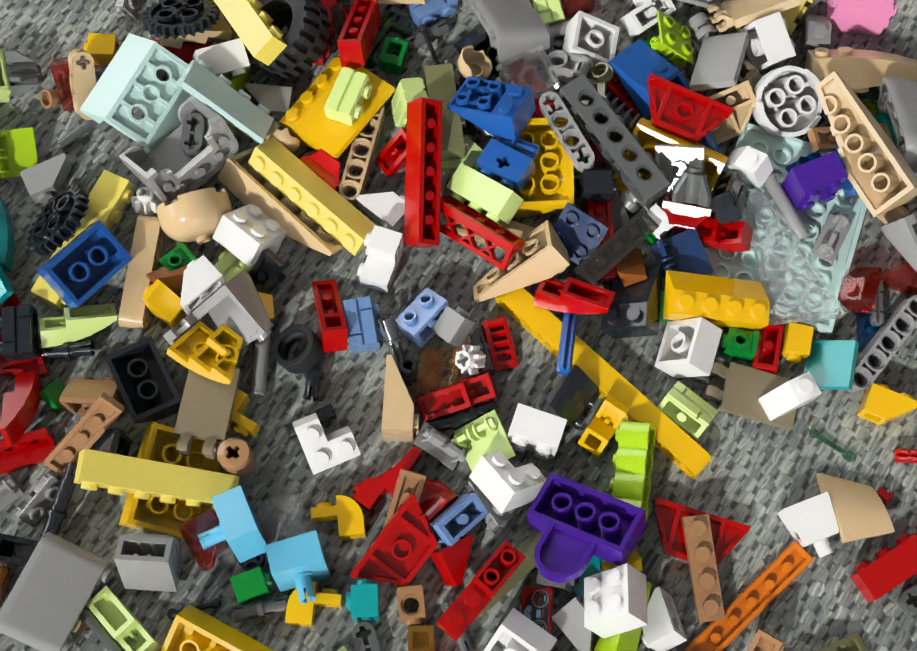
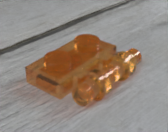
[415,346,462,395]

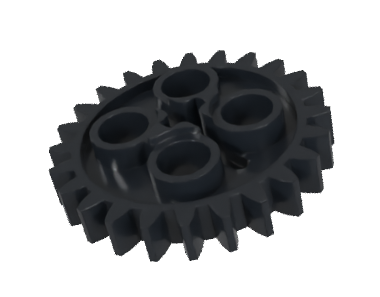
[142,0,220,39]
[27,184,90,256]

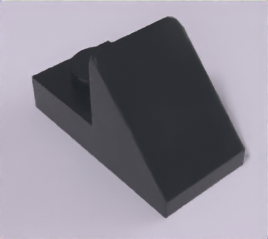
[250,248,286,294]
[0,533,39,567]

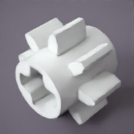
[131,187,162,216]
[455,345,486,375]

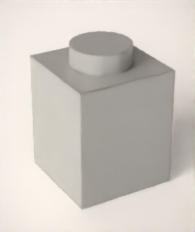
[431,306,476,347]

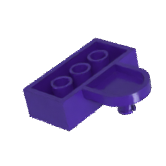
[527,472,646,583]

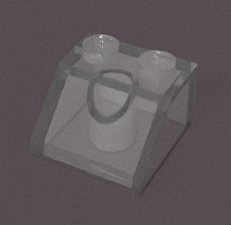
[495,43,561,100]
[253,488,311,558]

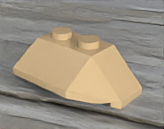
[698,80,756,145]

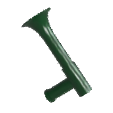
[365,11,413,69]

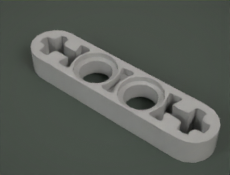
[539,91,595,172]

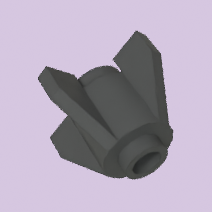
[5,50,42,97]
[671,167,711,207]

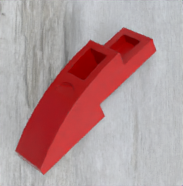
[436,540,526,641]

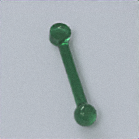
[809,429,856,462]

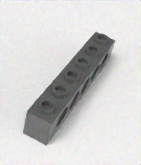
[559,74,670,208]

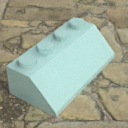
[176,59,274,144]

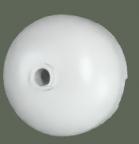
[752,65,822,138]

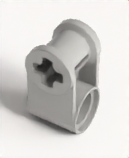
[547,50,594,83]

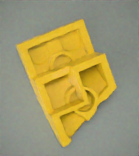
[166,321,243,385]

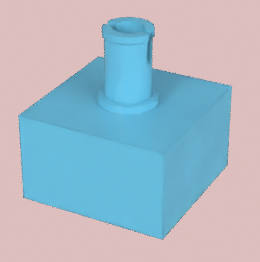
[197,485,267,563]
[265,530,331,604]

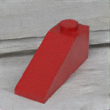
[312,279,348,353]

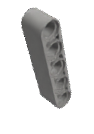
[846,295,917,393]

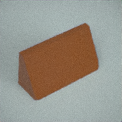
[615,246,647,287]

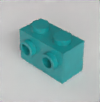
[346,579,381,623]

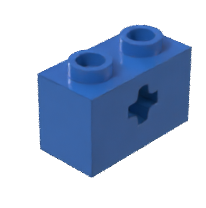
[476,138,534,192]

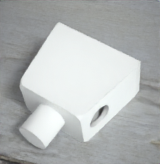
[778,491,839,558]

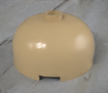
[156,187,232,244]

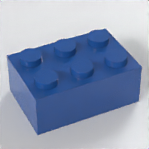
[37,221,133,308]

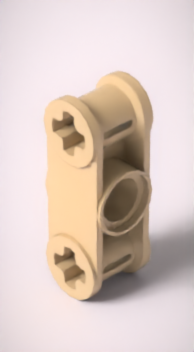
[68,48,97,120]

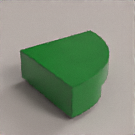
[38,376,65,412]

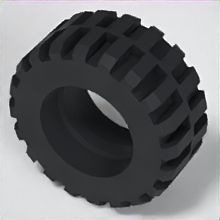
[243,0,330,78]

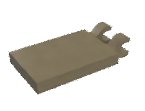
[702,362,797,430]
[174,368,242,459]

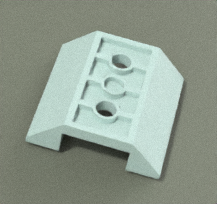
[79,33,191,153]

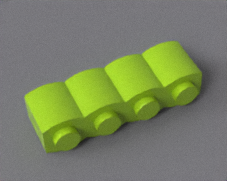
[610,421,656,524]

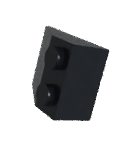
[601,264,663,339]

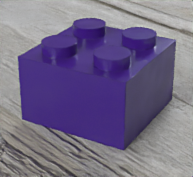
[781,151,848,211]

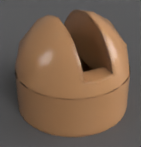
[40,89,61,108]

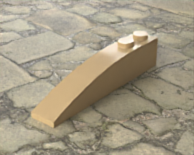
[804,47,917,93]
[815,71,917,217]
[217,146,344,256]

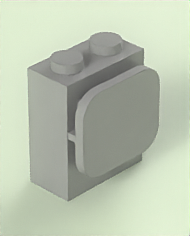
[114,533,182,592]

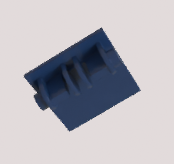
[553,202,609,269]
[650,228,714,280]

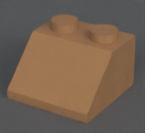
[59,376,124,416]

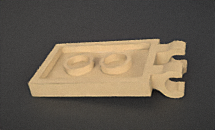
[707,0,803,32]

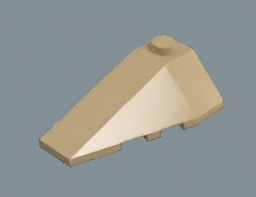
[473,220,570,303]

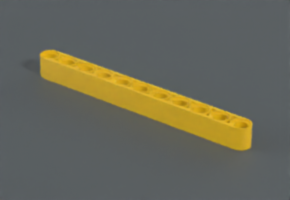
[494,288,712,479]

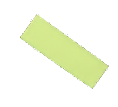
[39,303,117,348]
[86,586,162,651]

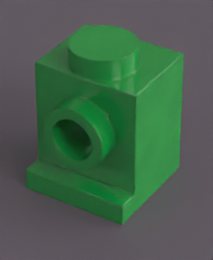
[378,36,409,76]
[159,242,196,272]
[719,327,760,361]

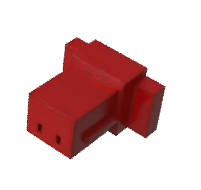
[877,487,895,505]

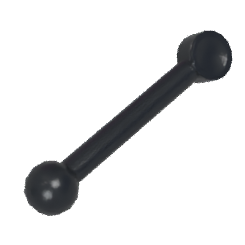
[418,24,441,65]
[167,599,222,620]

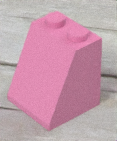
[826,0,897,36]

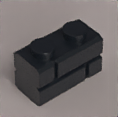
[710,172,750,224]
[0,304,39,362]

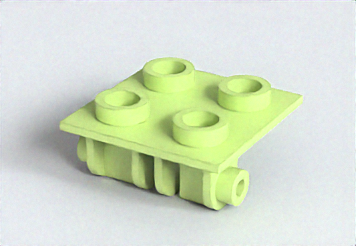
[451,409,516,471]

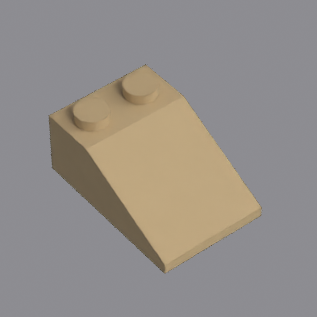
[381,355,419,442]

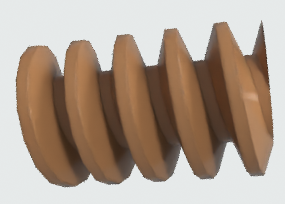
[217,438,256,477]

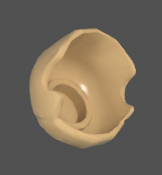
[457,45,493,79]
[265,121,300,154]

